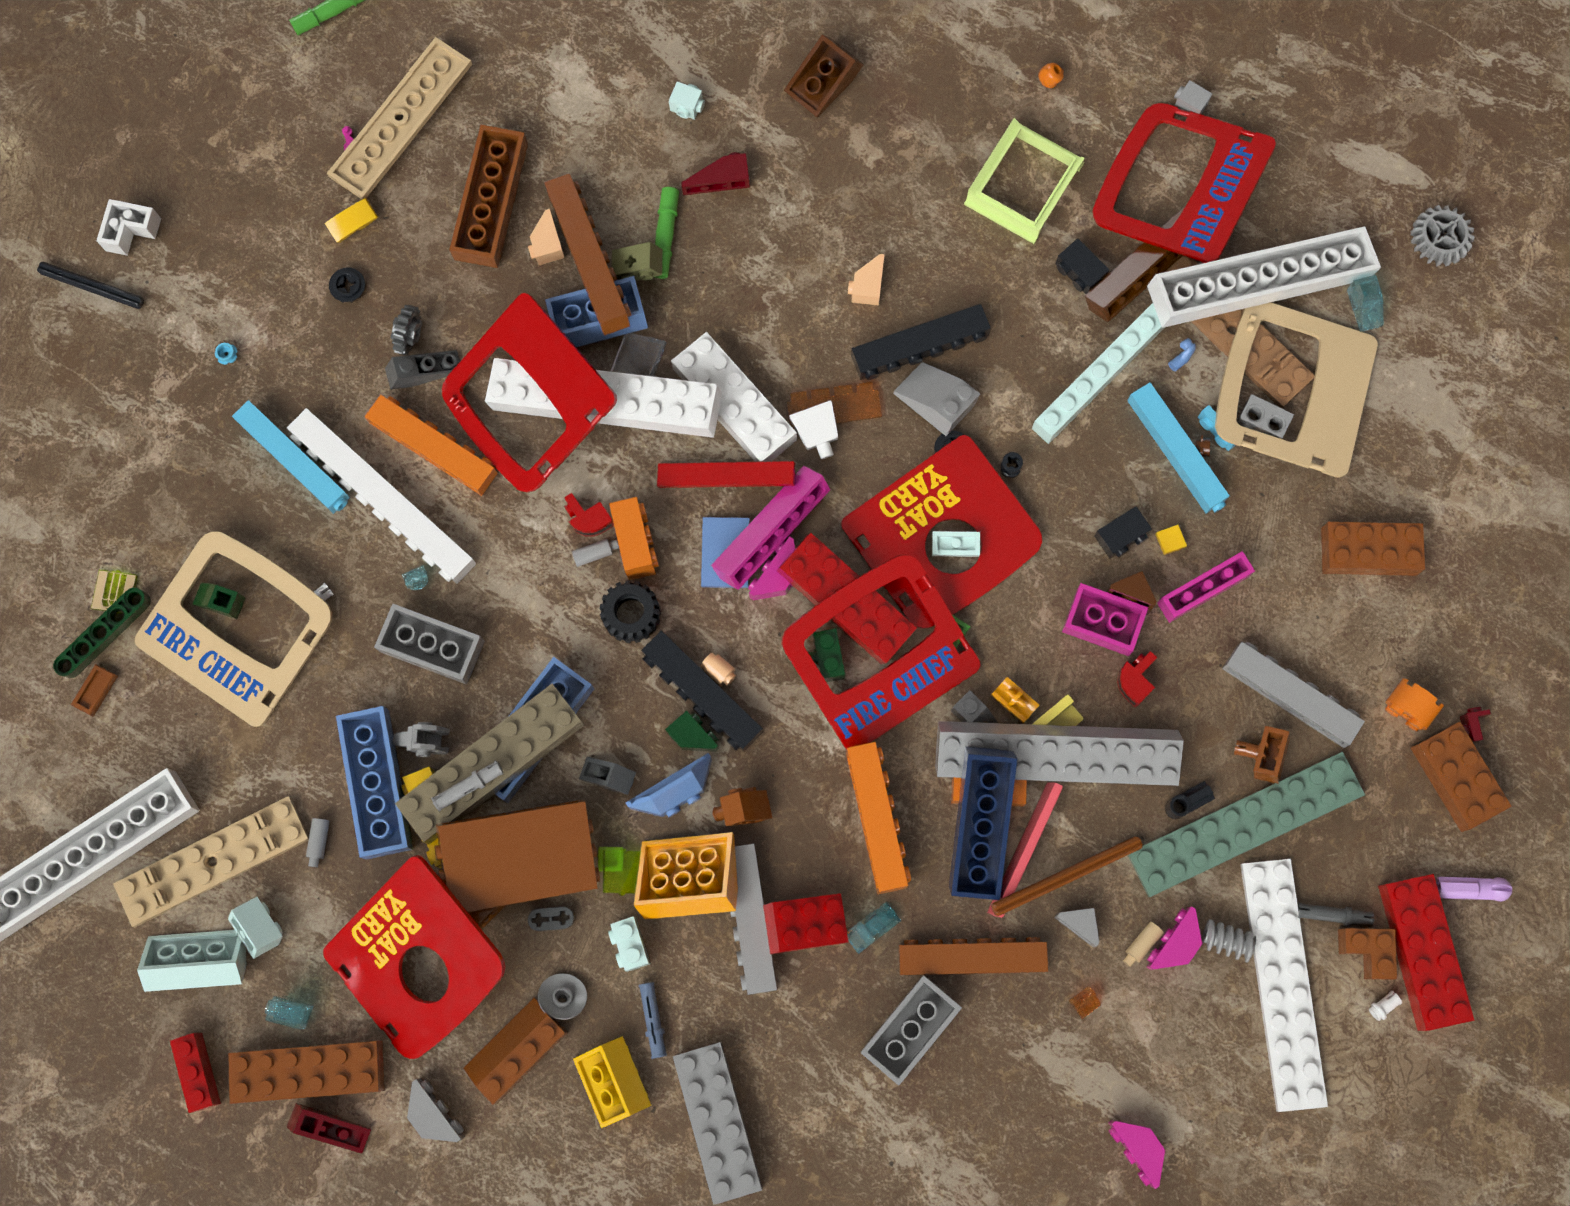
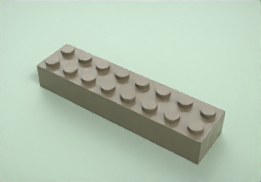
[395,684,584,844]

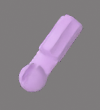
[1436,877,1512,902]

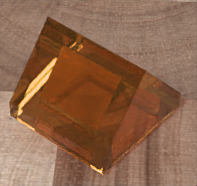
[1069,987,1101,1019]

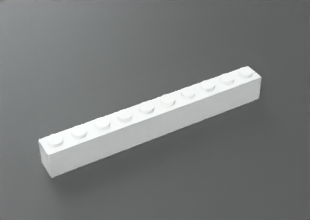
[287,408,476,584]

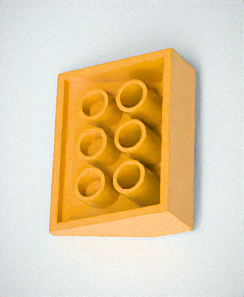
[634,832,738,919]

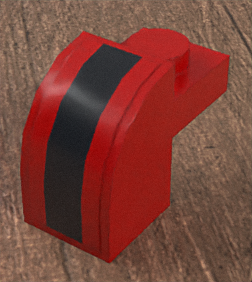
[564,493,614,537]
[1117,651,1157,708]

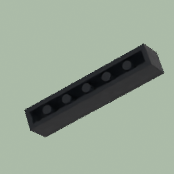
[851,304,991,380]
[641,631,763,752]

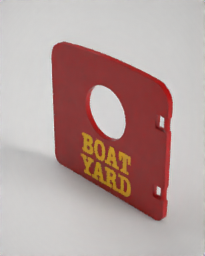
[841,435,1042,629]
[323,855,505,1059]

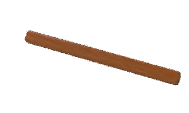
[991,836,1143,916]

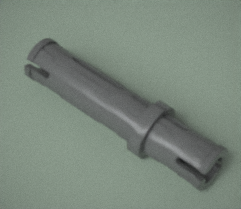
[1298,902,1374,927]

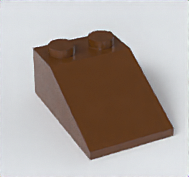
[784,34,864,117]

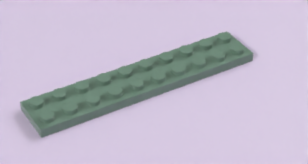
[1128,752,1365,897]

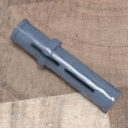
[639,982,667,1059]

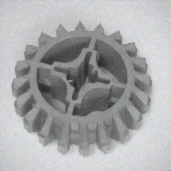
[1410,205,1475,267]

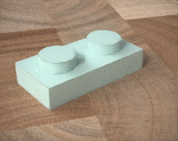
[932,531,980,557]

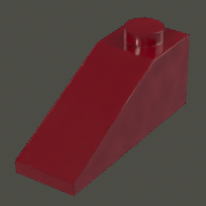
[681,152,750,196]
[287,1103,371,1154]

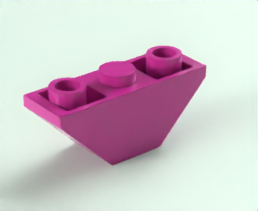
[748,536,795,600]
[1146,906,1202,970]
[1108,1120,1165,1189]

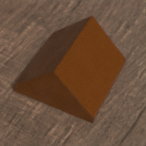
[1106,571,1157,615]

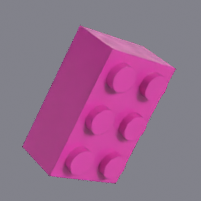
[1062,583,1148,656]

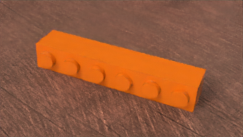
[365,394,497,496]

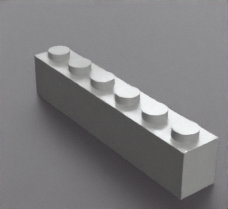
[1222,642,1365,748]
[730,844,777,995]

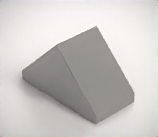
[1054,908,1099,947]

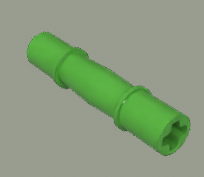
[289,0,365,36]
[655,187,679,279]

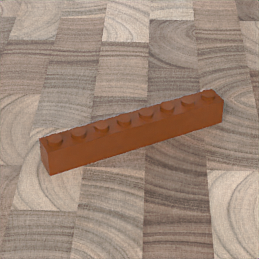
[544,173,632,336]

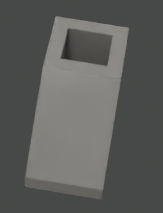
[407,1078,465,1142]

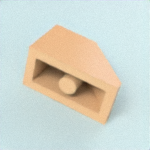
[528,209,565,265]
[848,254,884,305]

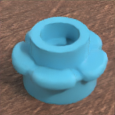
[215,343,238,365]

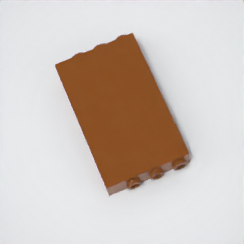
[434,800,600,912]

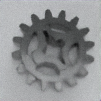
[391,305,422,355]

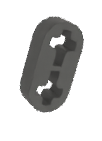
[528,907,575,931]

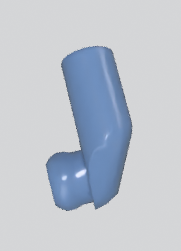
[1168,338,1196,371]

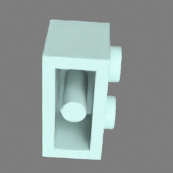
[228,897,283,959]
[608,916,650,972]

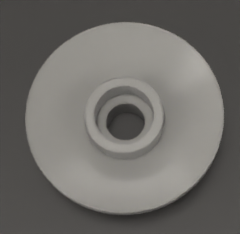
[538,973,587,1020]

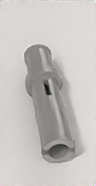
[431,760,504,812]

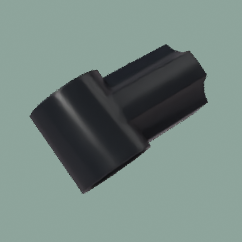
[1165,781,1215,819]

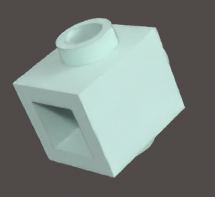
[669,82,705,120]

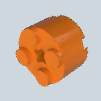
[1385,678,1444,732]

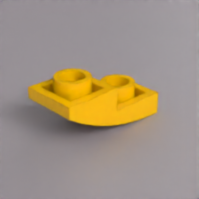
[325,198,379,243]

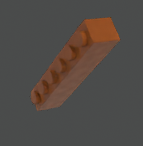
[898,937,1048,975]

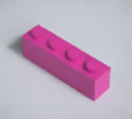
[1157,551,1255,623]

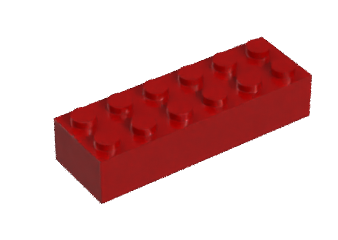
[776,533,917,665]
[1378,874,1475,1031]

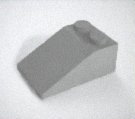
[893,362,980,436]

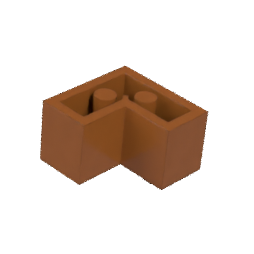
[1338,928,1397,980]

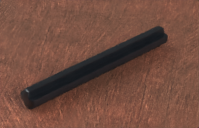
[37,262,144,309]

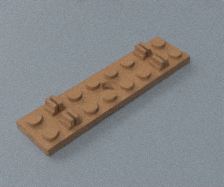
[1165,256,1315,408]

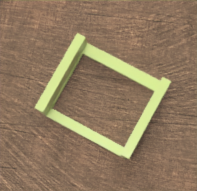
[964,118,1084,244]

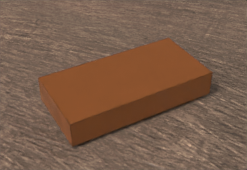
[71,664,118,717]

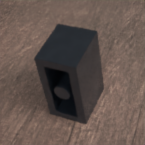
[1055,238,1110,294]
[1094,506,1152,559]

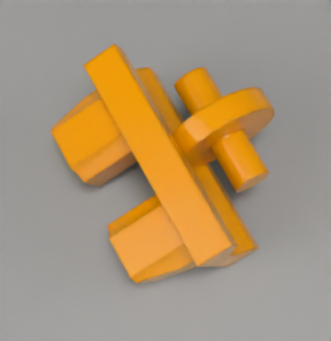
[991,677,1039,723]

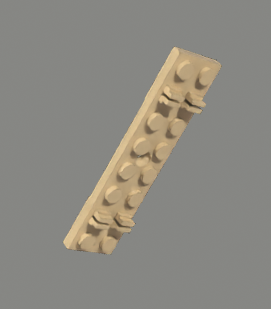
[327,37,472,199]
[113,796,309,927]

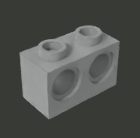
[1237,394,1294,439]

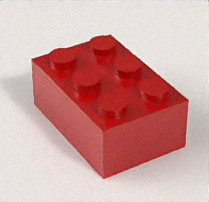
[763,893,848,954]

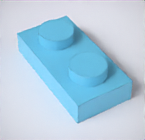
[1198,405,1236,451]

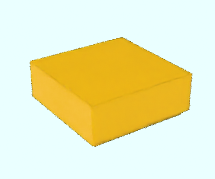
[1155,525,1187,555]

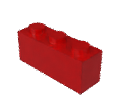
[170,1033,221,1113]

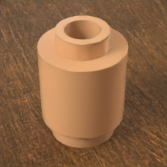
[700,652,736,687]

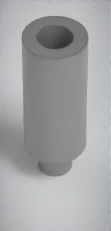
[572,539,619,567]
[306,818,330,868]

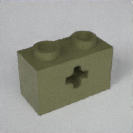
[611,242,662,281]

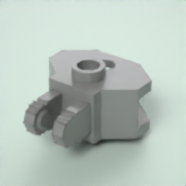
[392,722,450,757]

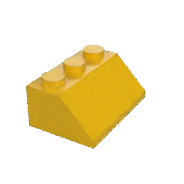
[573,1036,652,1128]

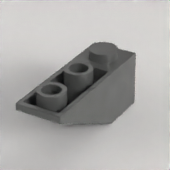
[385,350,460,390]

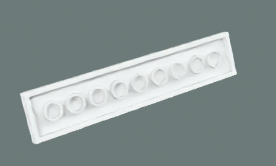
[1240,859,1328,1112]

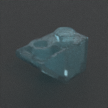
[1347,275,1384,332]
[847,902,901,954]
[265,996,314,1029]

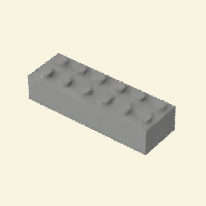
[673,1042,763,1205]

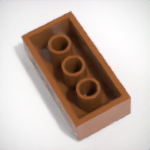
[1321,522,1425,576]
[1410,722,1512,832]

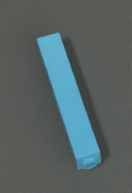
[1128,382,1230,514]
[232,400,350,514]

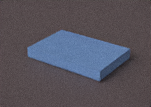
[701,517,750,588]

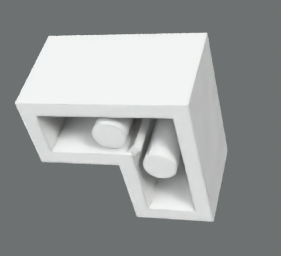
[97,199,161,256]

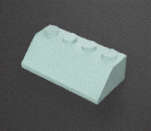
[137,930,246,992]

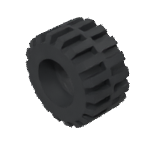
[600,580,661,643]

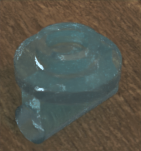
[402,565,428,590]

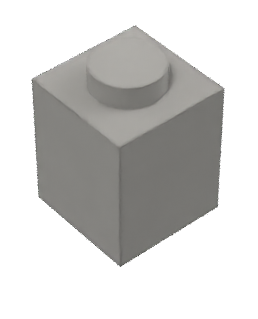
[1174,80,1212,114]

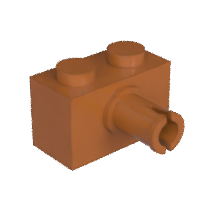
[1234,726,1290,784]
[712,787,773,826]

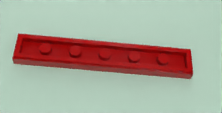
[657,461,796,488]

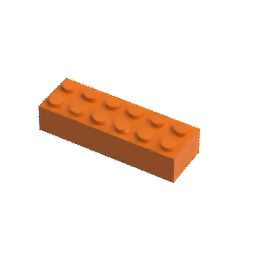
[846,742,911,895]

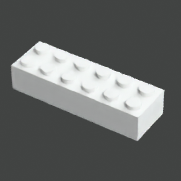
[671,332,797,462]

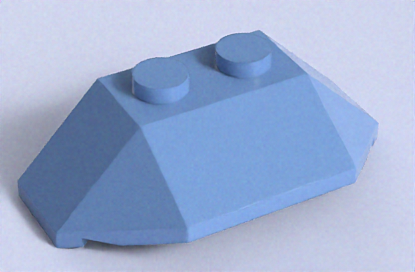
[625,753,712,818]

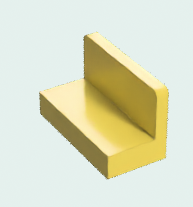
[1032,695,1083,726]

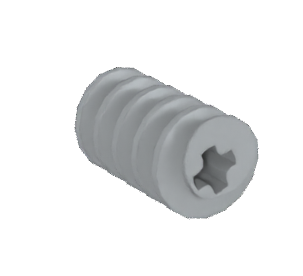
[1201,919,1256,963]

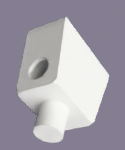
[789,400,838,459]

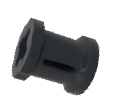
[1000,452,1023,478]

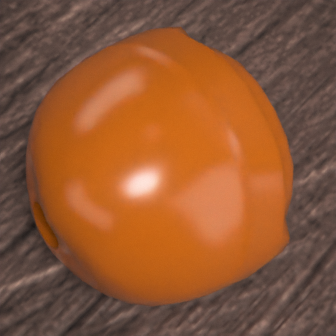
[1038,63,1064,89]

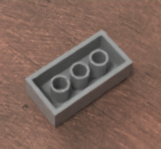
[374,604,485,684]
[860,975,962,1085]

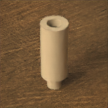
[1123,921,1164,967]

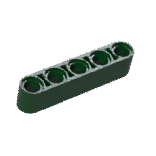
[53,588,150,678]

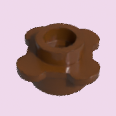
[1196,434,1211,457]

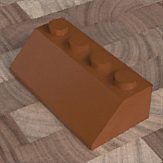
[463,997,568,1105]

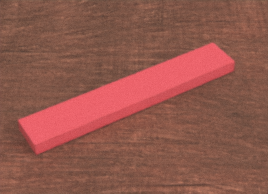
[987,782,1063,918]

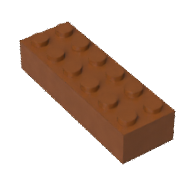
[449,125,528,268]
[228,1041,385,1104]

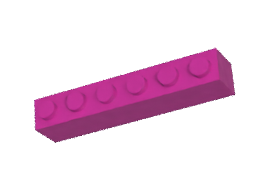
[711,466,830,590]

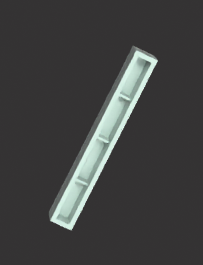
[1032,303,1165,444]

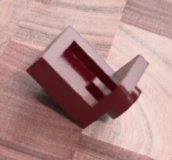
[1460,707,1491,743]

